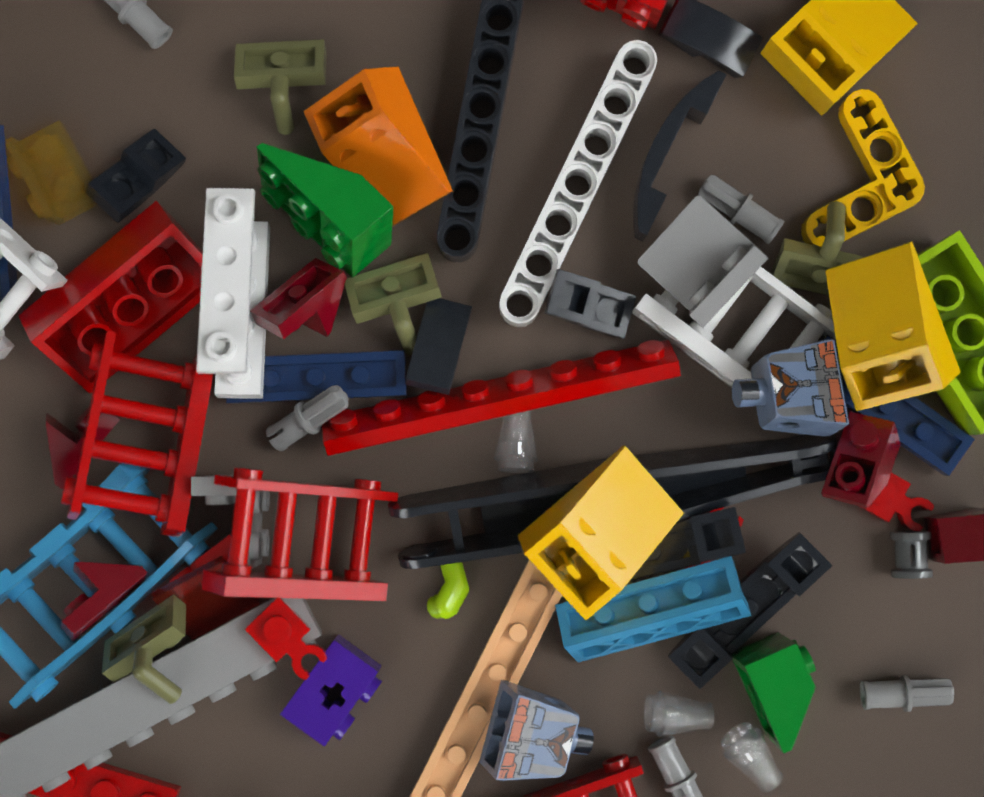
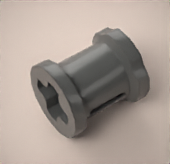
[890,531,933,579]

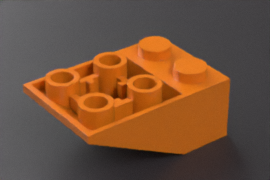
[303,66,453,227]

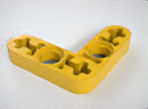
[801,89,925,247]

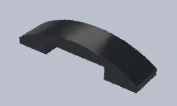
[633,71,727,242]
[631,507,746,580]
[668,532,833,689]

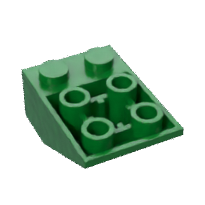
[256,143,394,278]

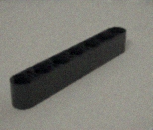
[437,0,525,262]

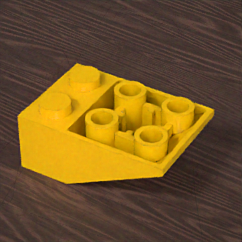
[760,0,918,116]
[825,241,961,411]
[517,445,684,621]

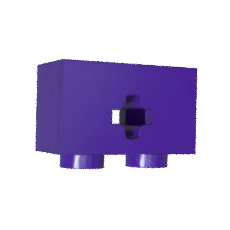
[280,634,382,747]

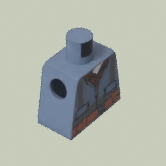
[732,339,849,436]
[479,680,594,781]

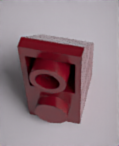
[821,412,901,508]
[924,508,984,564]

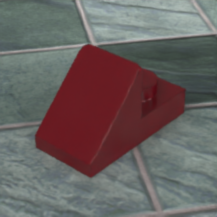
[250,258,347,339]
[46,407,120,489]
[61,562,148,642]

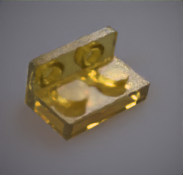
[5,120,98,226]

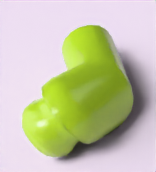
[427,562,469,619]

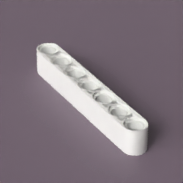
[499,40,657,327]

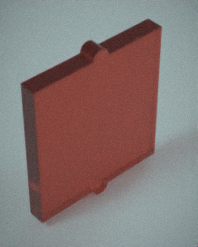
[151,556,260,640]

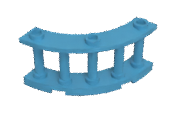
[0,463,218,709]

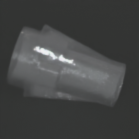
[494,410,538,473]
[644,691,714,737]
[721,722,783,792]

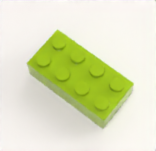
[917,230,984,435]

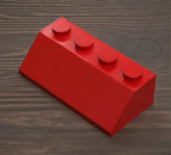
[18,200,203,394]

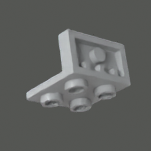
[638,195,768,328]
[191,475,270,569]

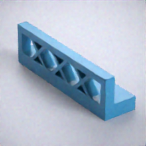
[555,556,751,663]

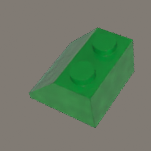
[732,632,816,754]

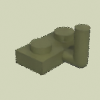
[234,39,326,135]
[771,201,863,296]
[345,253,442,355]
[102,594,186,704]

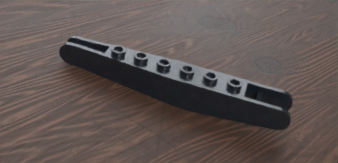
[387,435,837,569]

